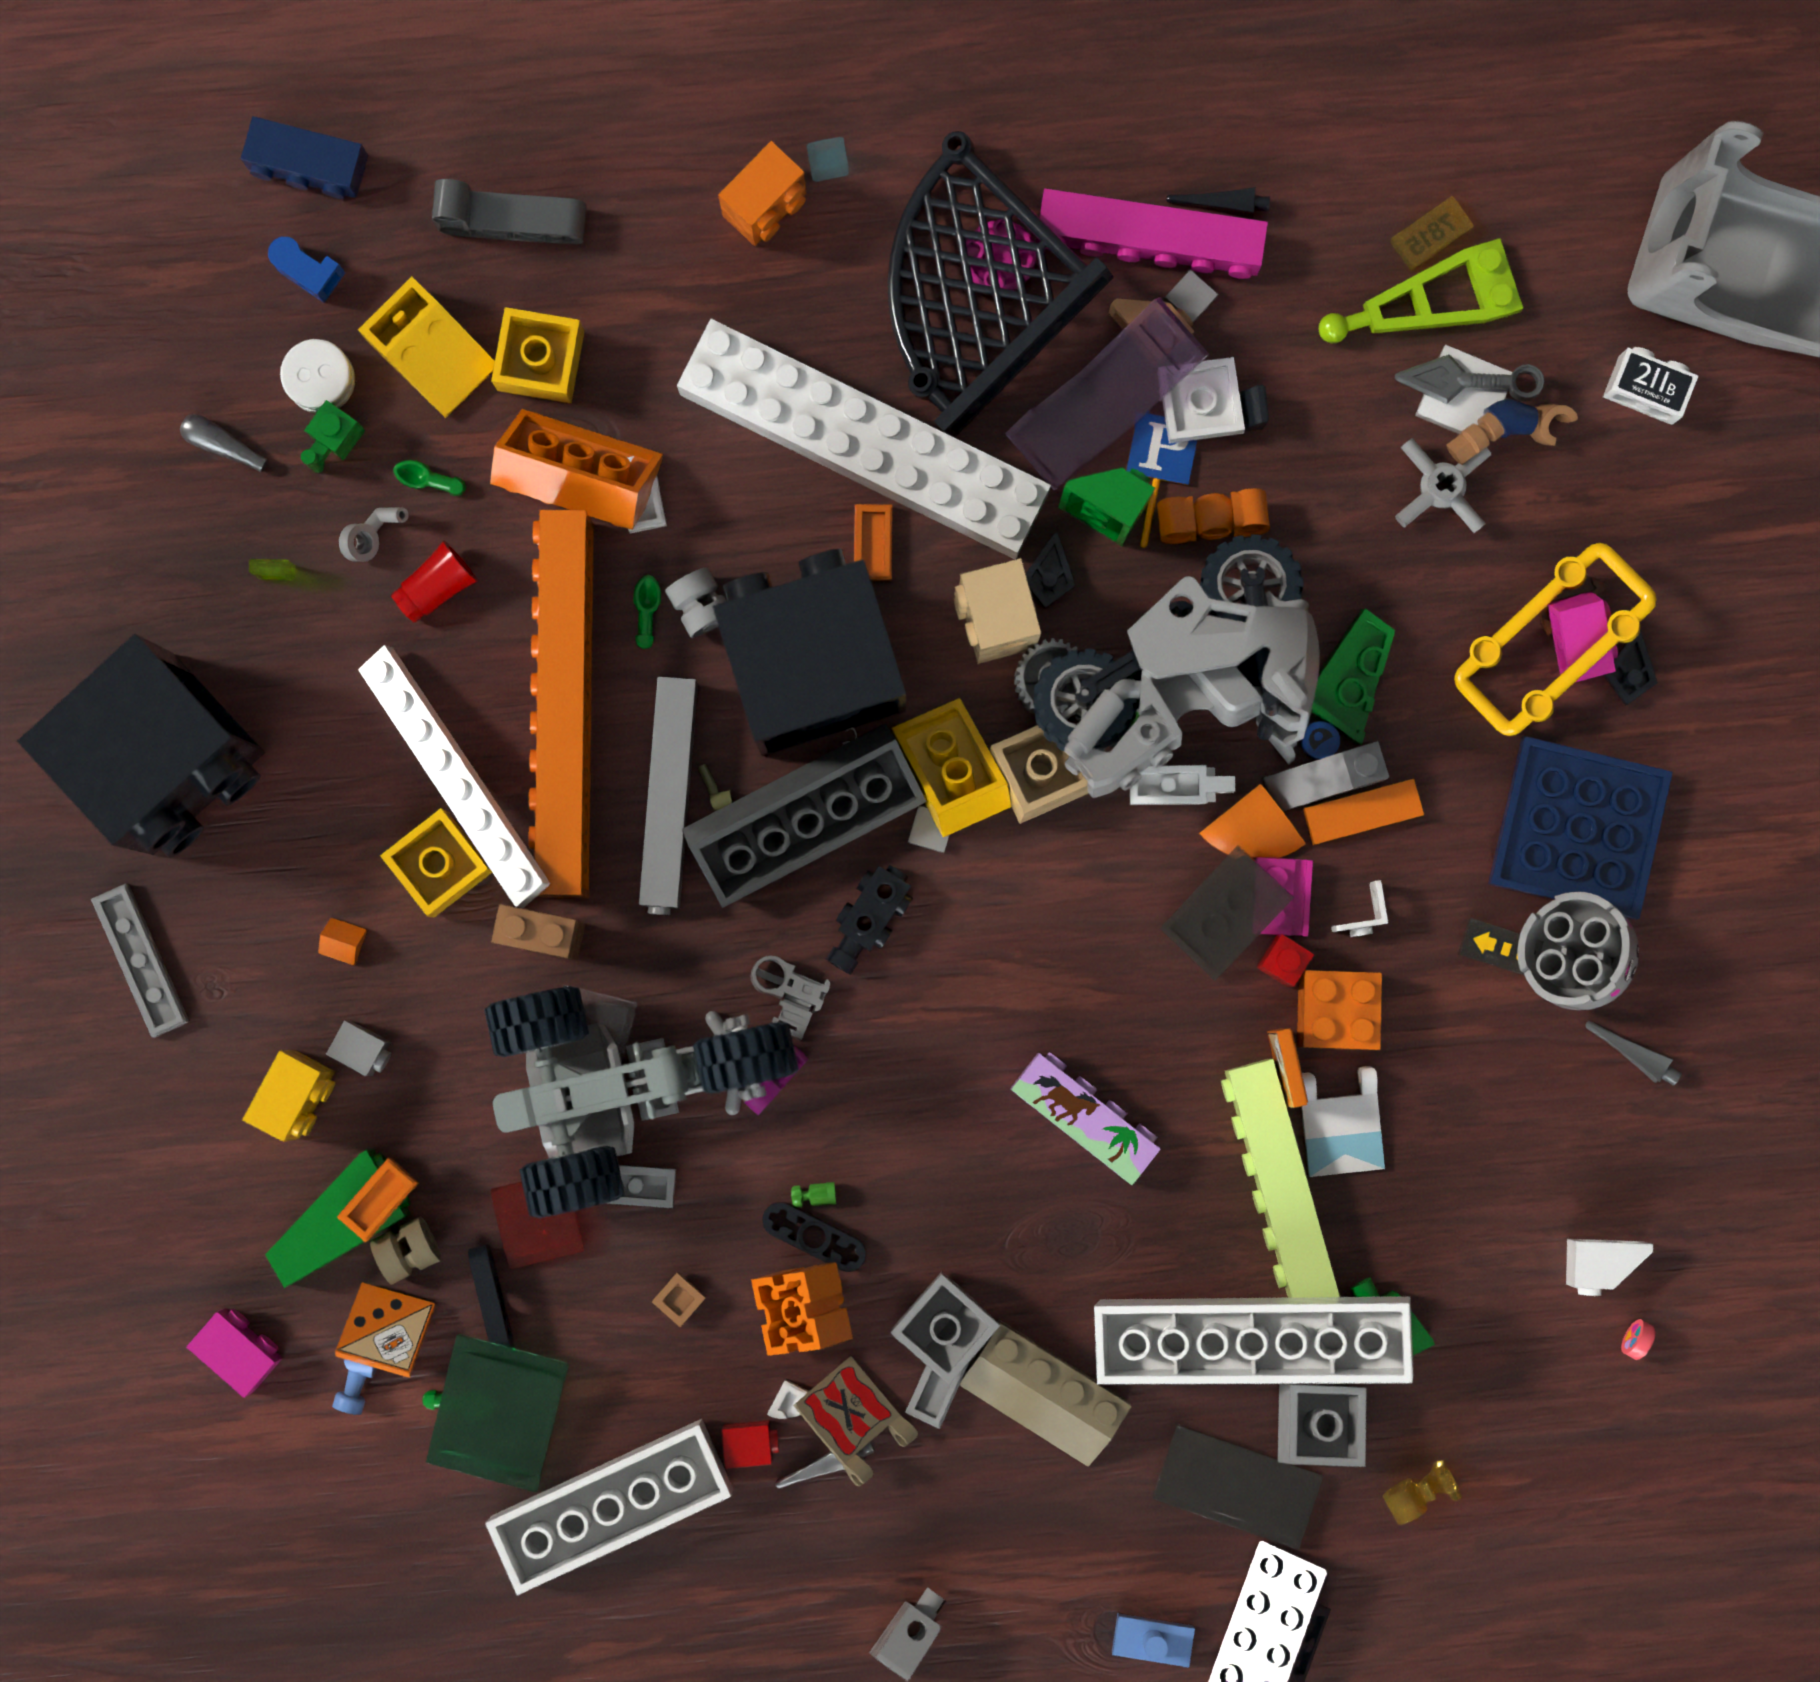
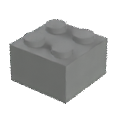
[1278,1384,1366,1467]

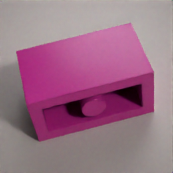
[1548,591,1618,683]
[186,1308,283,1398]

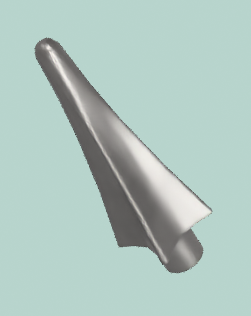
[775,1441,875,1488]

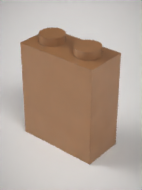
[491,904,586,960]

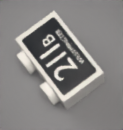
[1603,347,1698,425]

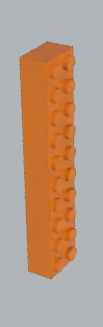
[528,510,594,898]

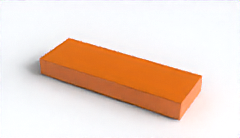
[1303,779,1424,845]

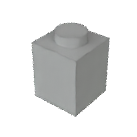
[326,1020,391,1076]

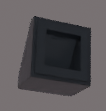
[1239,385,1269,431]

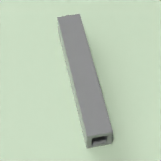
[639,677,698,915]

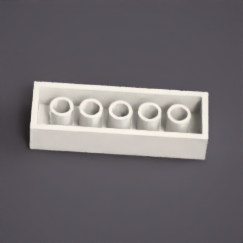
[485,1419,734,1595]

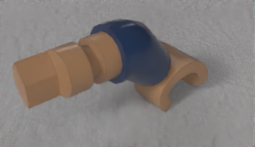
[1446,398,1578,465]

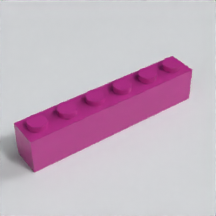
[1036,188,1268,279]

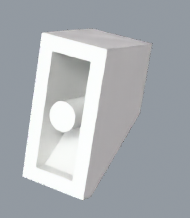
[1566,1238,1653,1296]

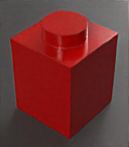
[1256,934,1314,988]
[722,1420,779,1469]

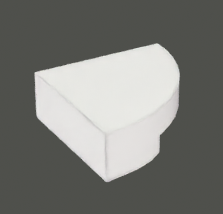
[767,1379,809,1419]

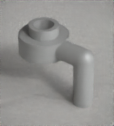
[339,507,408,562]

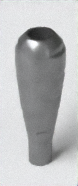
[180,414,268,473]

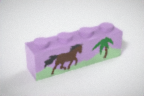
[1010,1052,1160,1185]

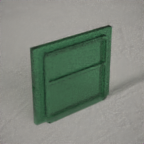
[426,1334,570,1493]

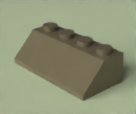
[960,1318,1132,1467]

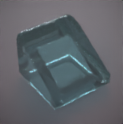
[806,137,849,182]

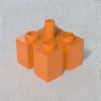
[751,1262,853,1356]

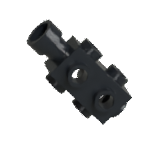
[825,865,913,975]

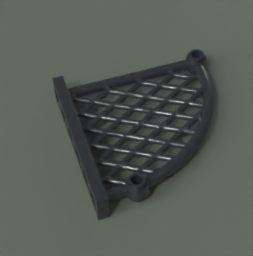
[887,131,1114,438]

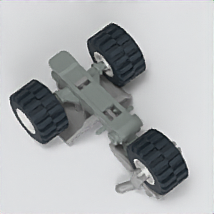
[484,986,799,1218]

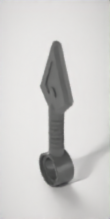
[1395,354,1544,404]

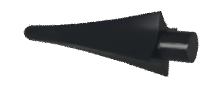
[1166,187,1270,220]

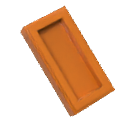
[854,504,892,581]
[337,1157,419,1242]

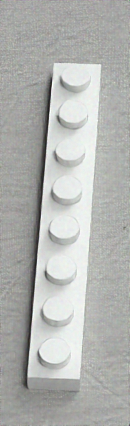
[358,645,551,908]

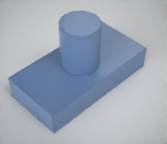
[1112,1613,1195,1667]

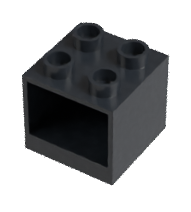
[712,549,906,756]
[17,634,266,858]

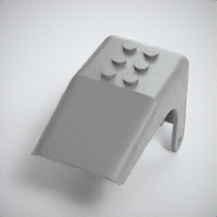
[1628,121,1820,357]

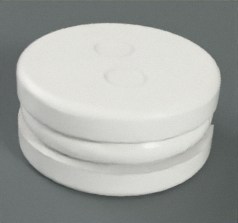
[280,339,355,413]

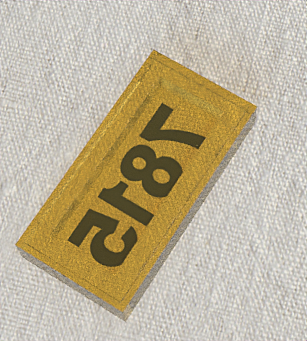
[1390,196,1474,271]

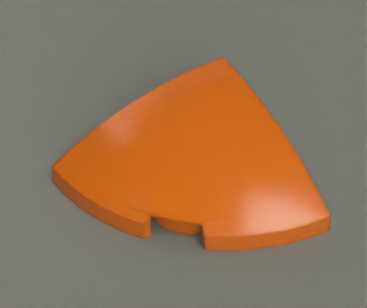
[1199,784,1306,859]

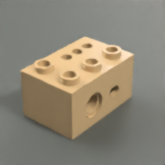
[953,558,1041,664]

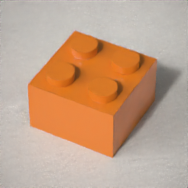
[718,141,807,246]
[1297,970,1382,1050]

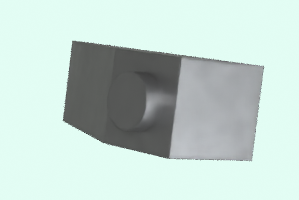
[1263,741,1390,811]

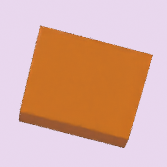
[318,918,367,966]

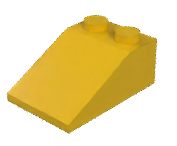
[892,698,1011,837]

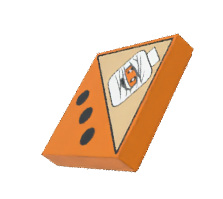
[1267,1028,1308,1108]
[335,1282,435,1378]

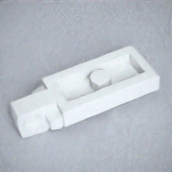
[1130,765,1235,805]

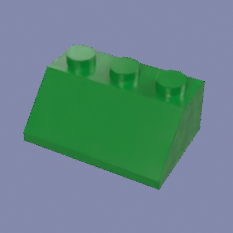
[1058,468,1155,546]

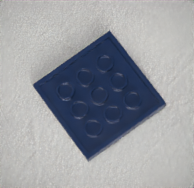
[1488,736,1673,920]

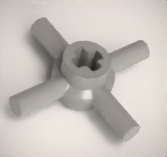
[1395,438,1491,533]

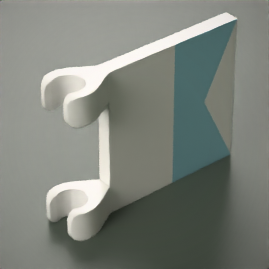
[1301,1066,1385,1177]

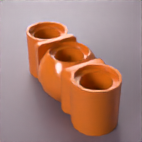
[1157,488,1270,544]

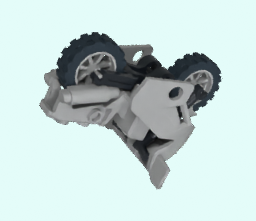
[1034,534,1319,798]

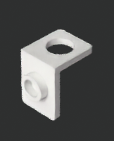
[1331,880,1388,937]

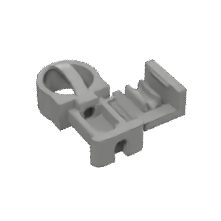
[750,956,830,1041]

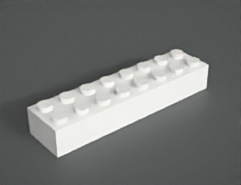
[1094,1296,1414,1384]

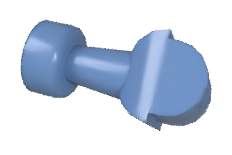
[332,1359,377,1415]

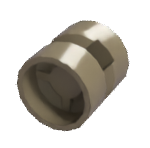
[370,1216,442,1285]

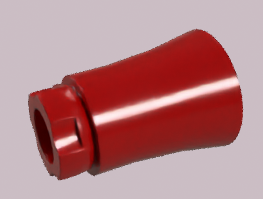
[391,540,478,623]

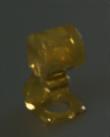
[1382,1460,1462,1525]

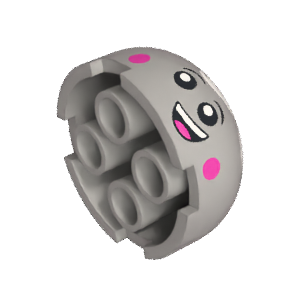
[1517,892,1639,1010]

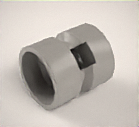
[665,567,727,638]

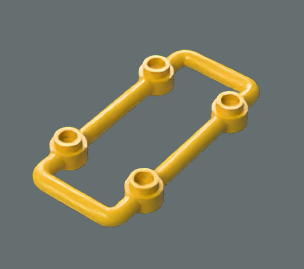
[1454,543,1657,736]

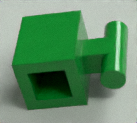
[301,400,365,473]

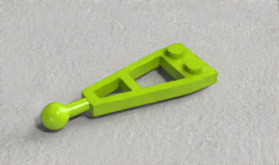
[1318,238,1523,343]

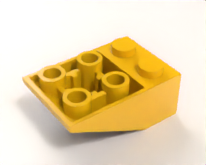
[358,277,495,418]

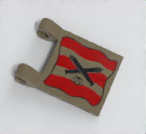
[793,1356,918,1486]

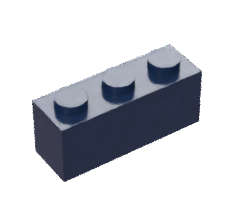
[240,116,368,199]

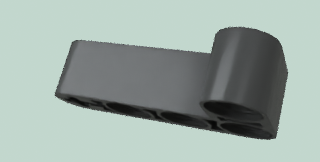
[432,179,587,244]

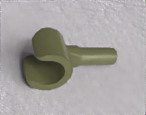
[698,764,733,811]

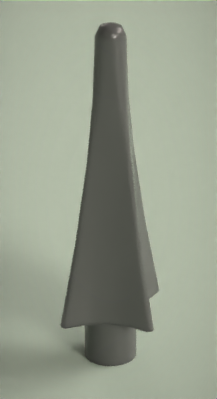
[1585,1021,1682,1086]

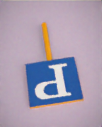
[1126,411,1197,548]

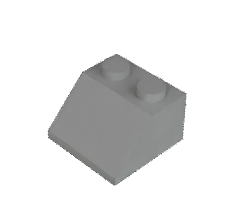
[891,1271,1000,1384]

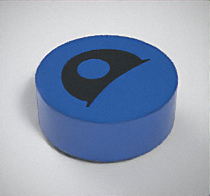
[1300,721,1340,760]

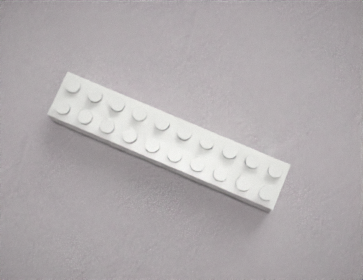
[677,319,1051,560]

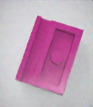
[1251,857,1313,936]

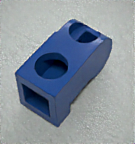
[268,237,345,303]

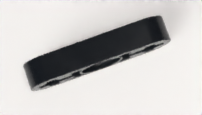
[762,1202,866,1272]
[468,1244,515,1357]

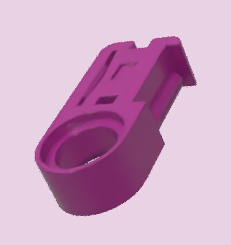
[744,1046,809,1115]

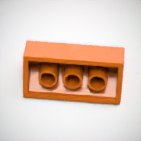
[490,409,663,530]

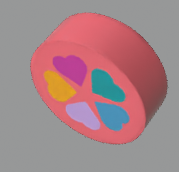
[1621,1319,1656,1360]

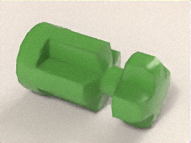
[791,1182,837,1208]

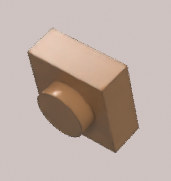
[652,1272,706,1327]

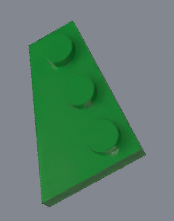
[1311,609,1395,745]

